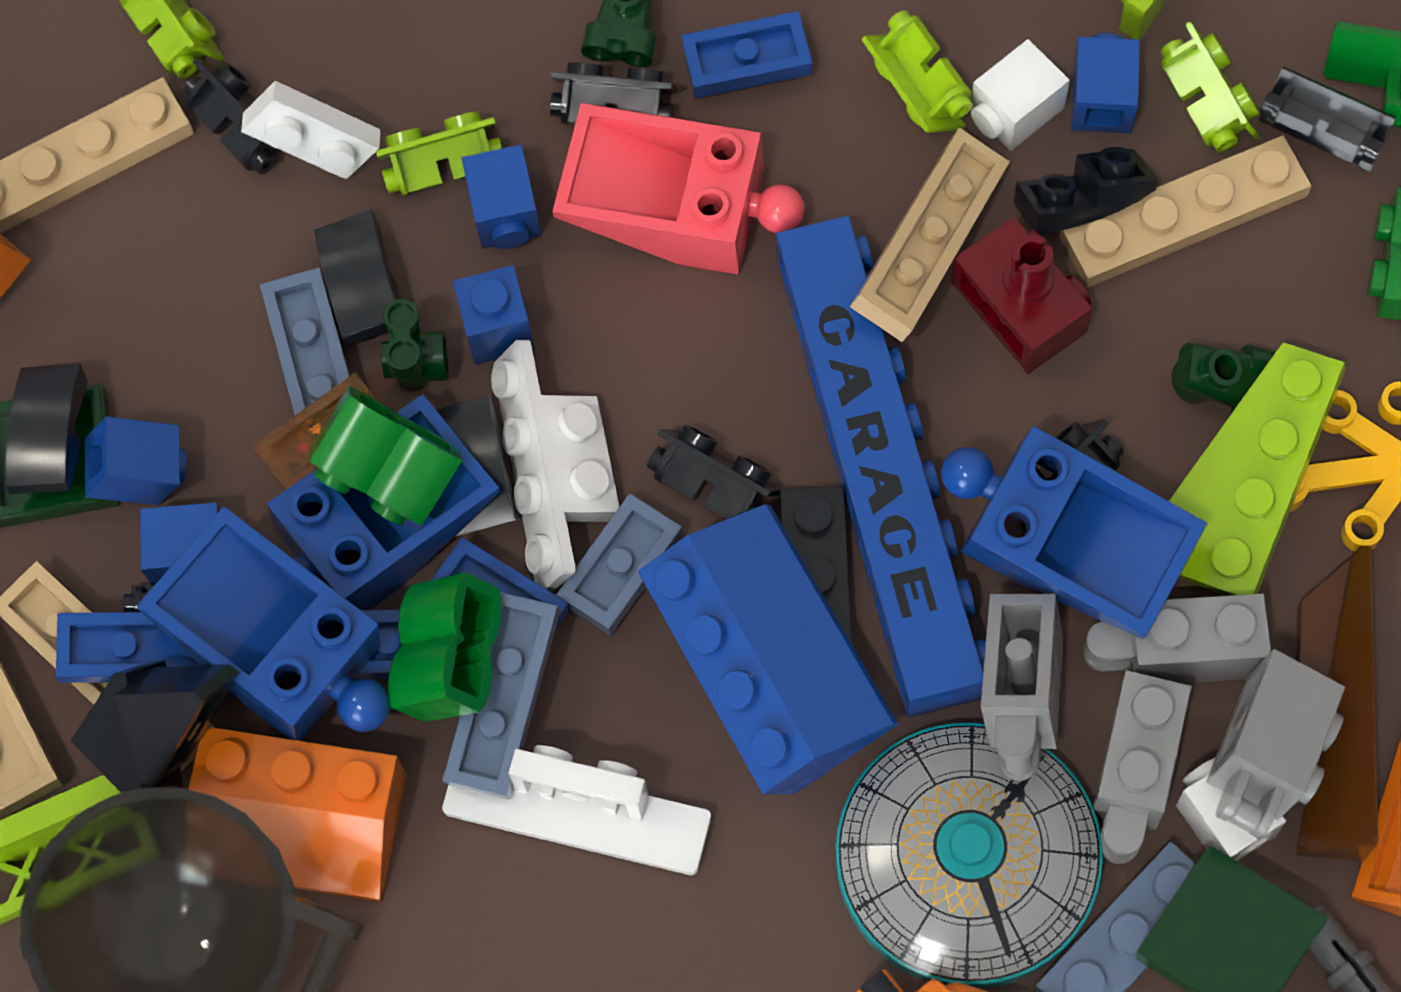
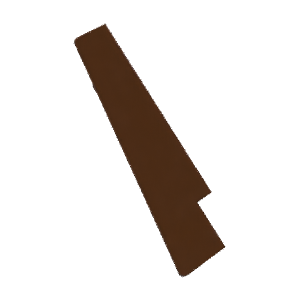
[1296,546,1378,861]

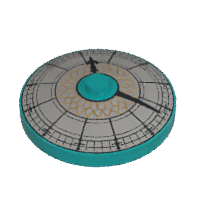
[835,723,1103,989]

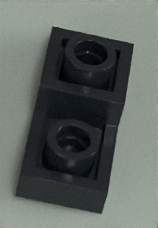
[1014,147,1157,234]
[314,209,399,346]
[5,363,88,494]
[436,395,519,537]

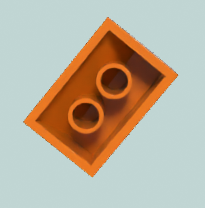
[187,727,407,902]

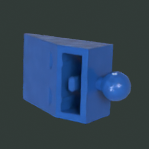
[266,394,500,610]
[941,426,1207,639]
[137,506,390,741]

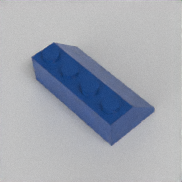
[638,504,898,794]

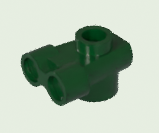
[581,0,657,67]
[381,299,449,391]
[1171,342,1276,413]

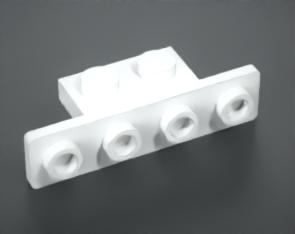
[491,340,620,593]
[442,745,711,876]

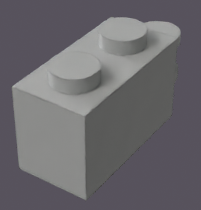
[981,594,1064,781]
[1083,594,1271,684]
[1206,649,1345,839]
[1093,670,1191,864]

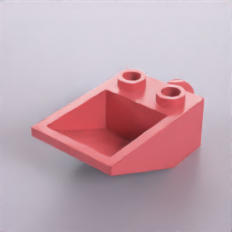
[552,103,805,275]

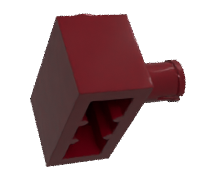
[951,217,1092,374]

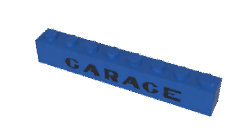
[776,215,986,718]

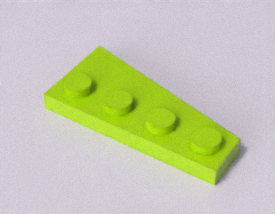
[1169,342,1346,596]

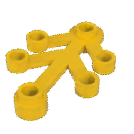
[1290,381,1401,552]

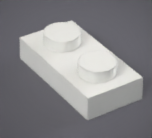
[241,81,380,179]

